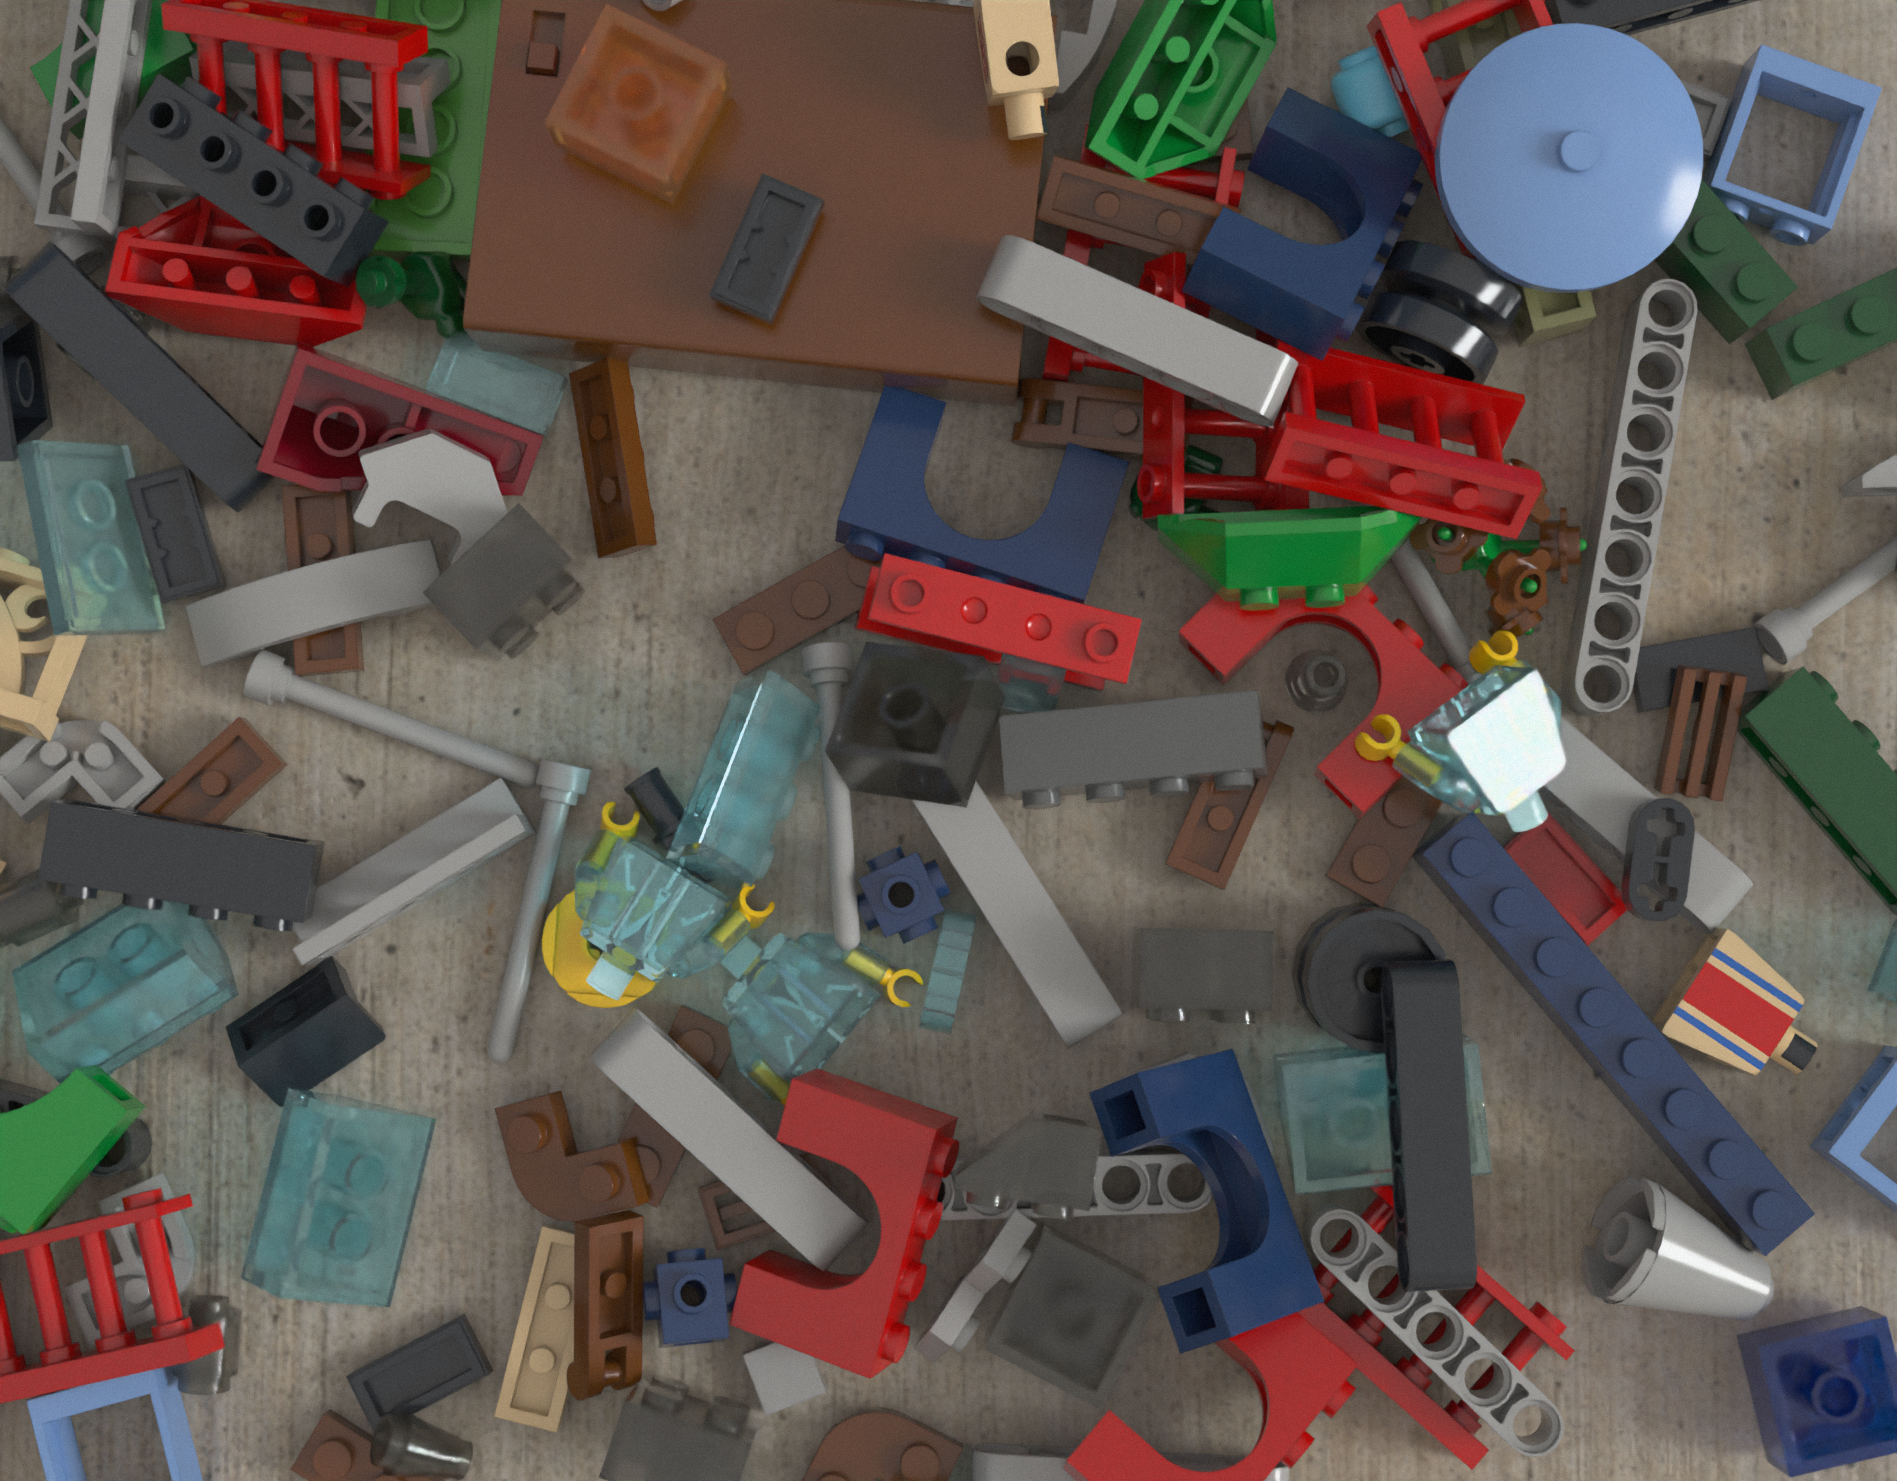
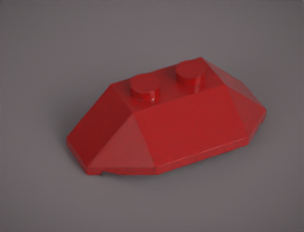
[105,196,367,347]

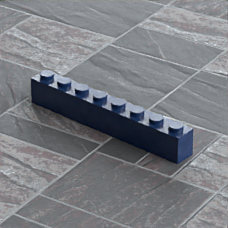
[1412,812,1815,1256]

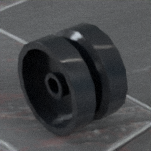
[1356,240,1523,384]
[1292,902,1446,1053]

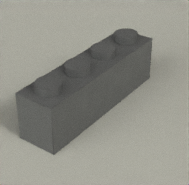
[999,690,1268,809]

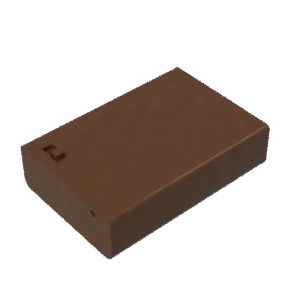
[463,0,1057,407]

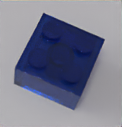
[1737,1306,1897,1477]

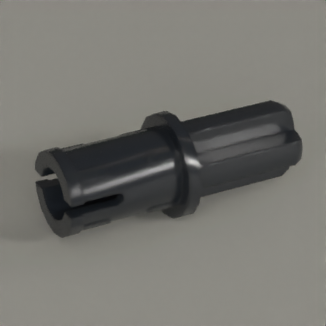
[624,767,724,890]

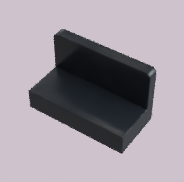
[226,956,386,1107]

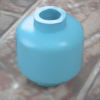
[1330,45,1409,137]

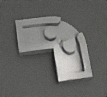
[0,720,166,824]
[64,1173,195,1348]
[913,1209,1036,1363]

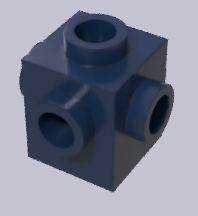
[857,846,951,944]
[643,1248,737,1348]

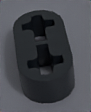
[1621,798,1695,921]

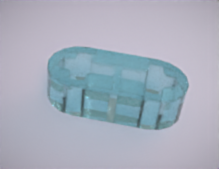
[919,909,977,1034]

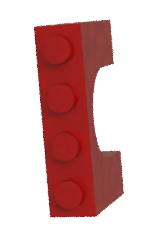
[1178,584,1474,820]
[729,1068,959,1379]
[1063,1312,1358,1481]

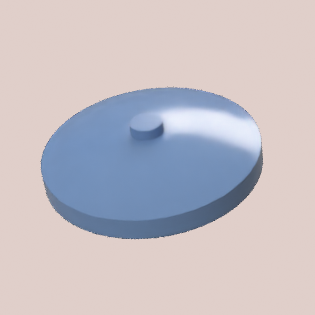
[1435,23,1703,293]

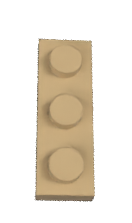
[494,1224,574,1433]

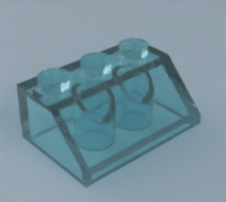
[666,670,821,889]
[12,900,239,1084]
[1273,1033,1492,1195]
[241,1088,436,1307]

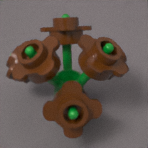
[1410,458,1587,638]

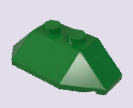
[1084,0,1277,179]
[1157,506,1422,610]

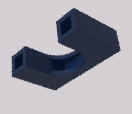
[1182,87,1423,361]
[835,386,1129,604]
[1089,1049,1324,1354]

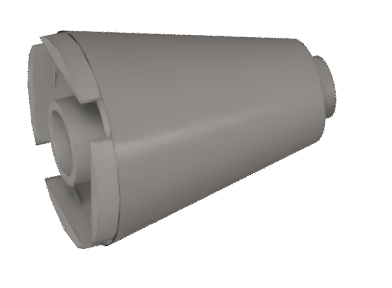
[1582,1176,1774,1321]

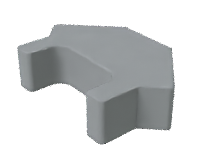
[352,428,513,574]

